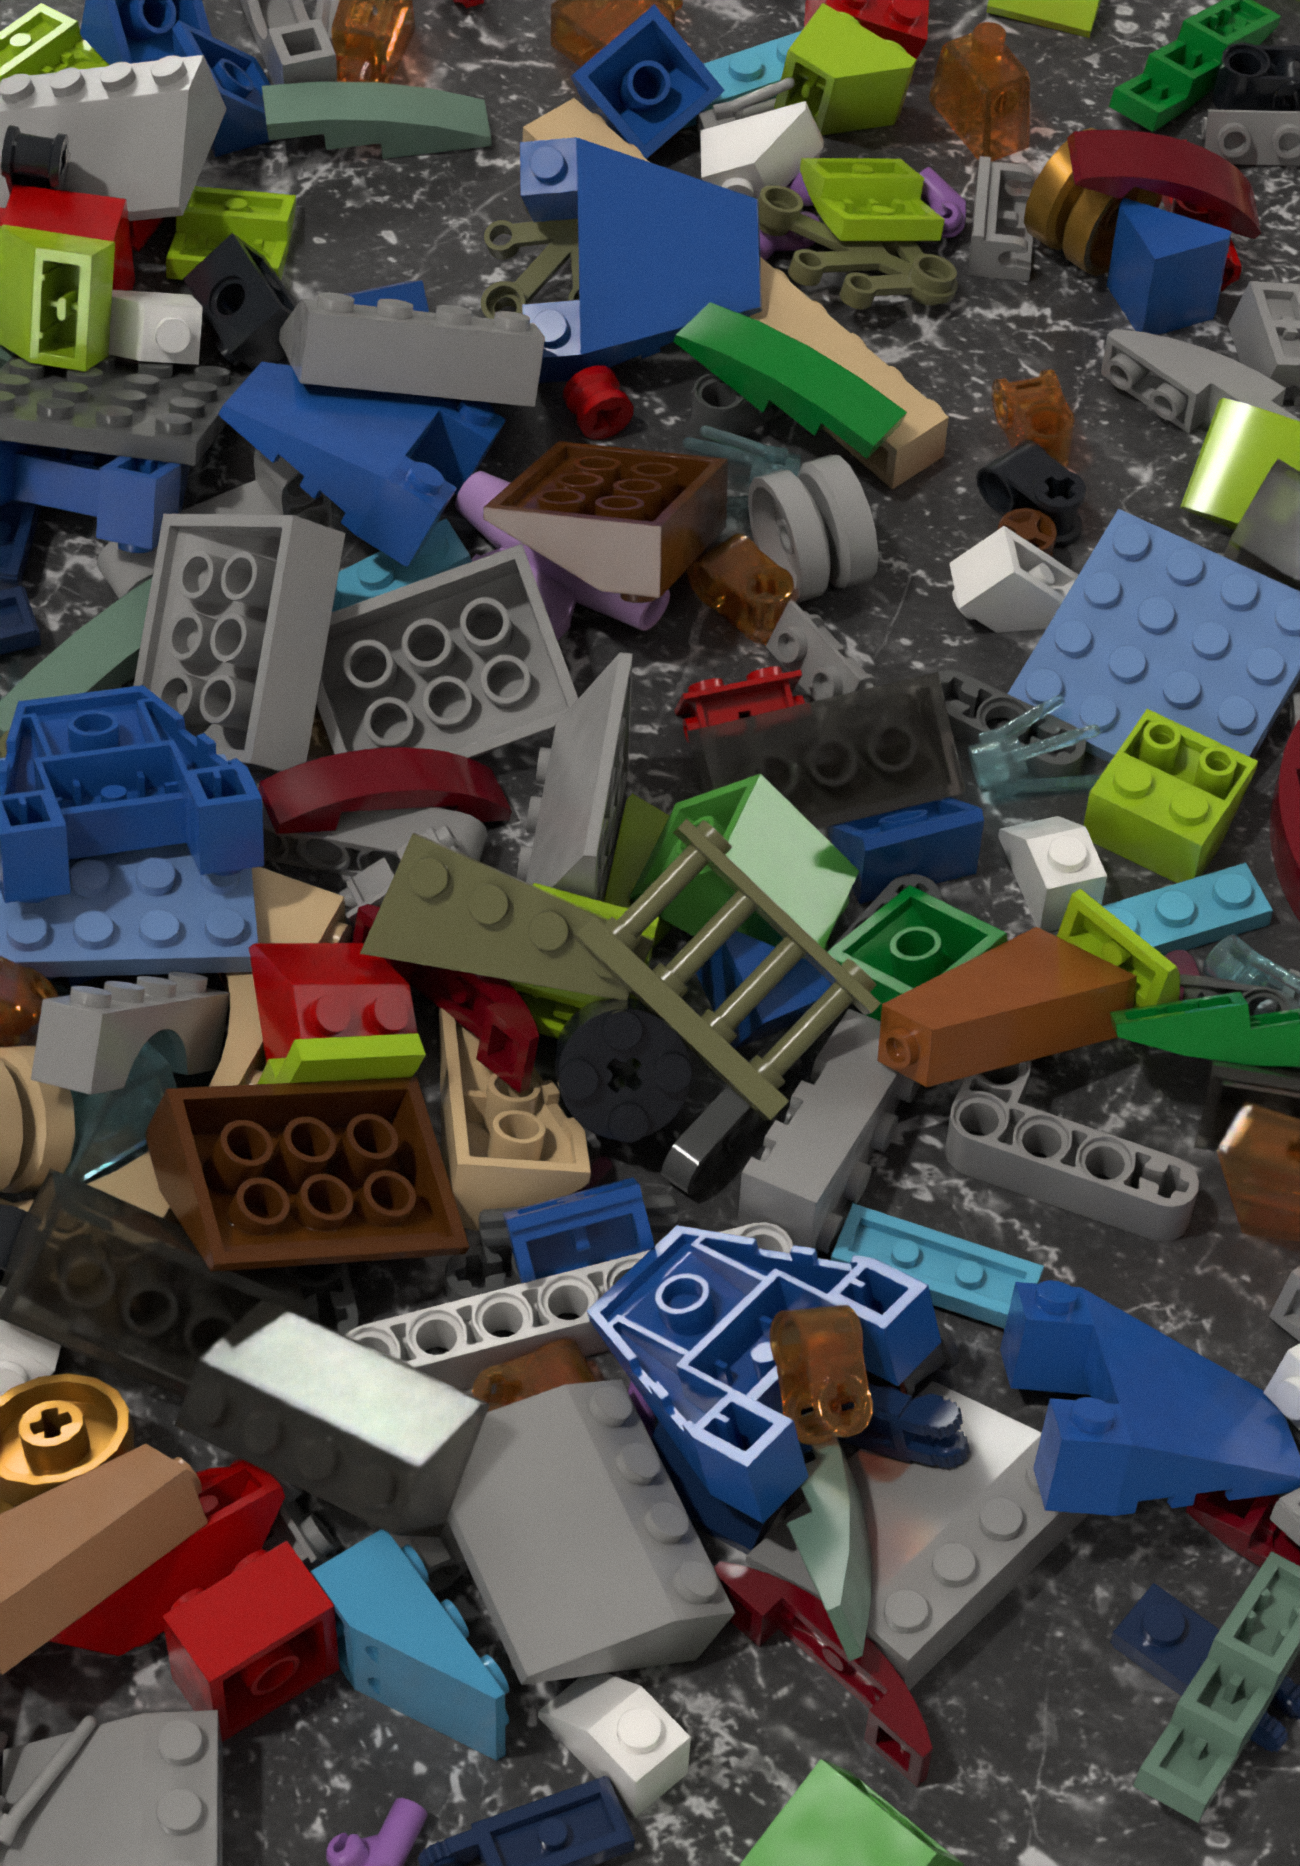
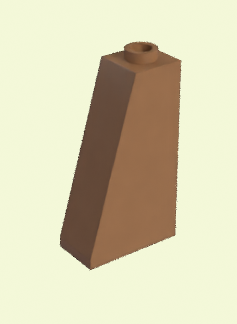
[0,1444,208,1675]

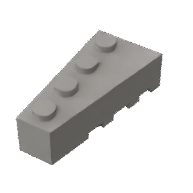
[737,1009,920,1256]

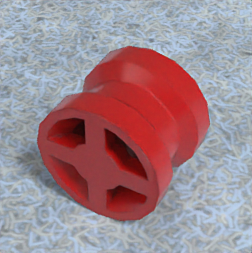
[563,366,634,440]

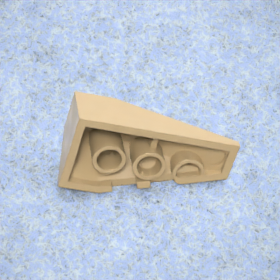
[439,1008,591,1231]

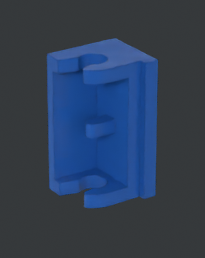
[503,1178,655,1284]

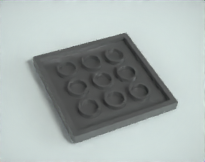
[0,354,246,466]

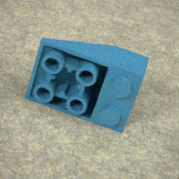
[311,1527,510,1761]

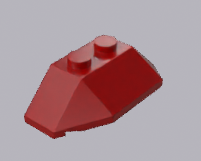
[49,1455,286,1656]

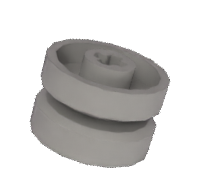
[748,455,879,603]

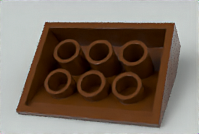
[483,441,728,603]
[144,1077,470,1272]

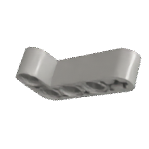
[97,449,332,599]
[945,1061,1199,1242]

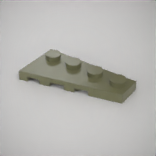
[360,833,655,1000]

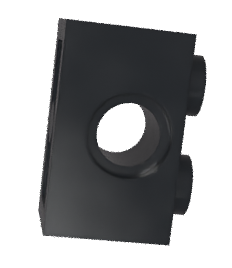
[183,233,296,370]

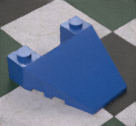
[520,137,762,383]
[218,362,506,567]
[0,440,190,553]
[0,685,264,903]
[587,1225,941,1523]
[1000,1280,1300,1516]

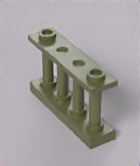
[573,819,881,1120]

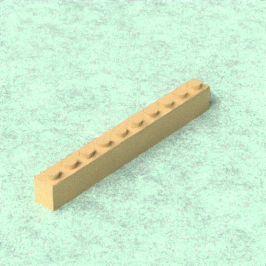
[523,98,949,489]

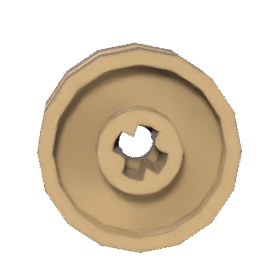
[0,1046,75,1193]

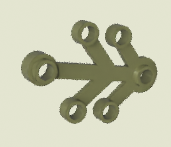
[758,185,958,309]
[481,198,579,319]

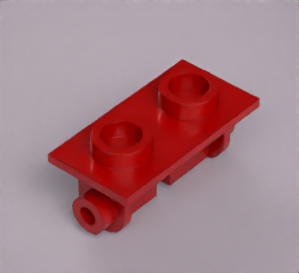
[675,666,807,747]

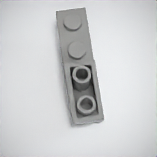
[1101,329,1300,434]

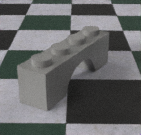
[240,0,337,85]
[31,972,230,1095]

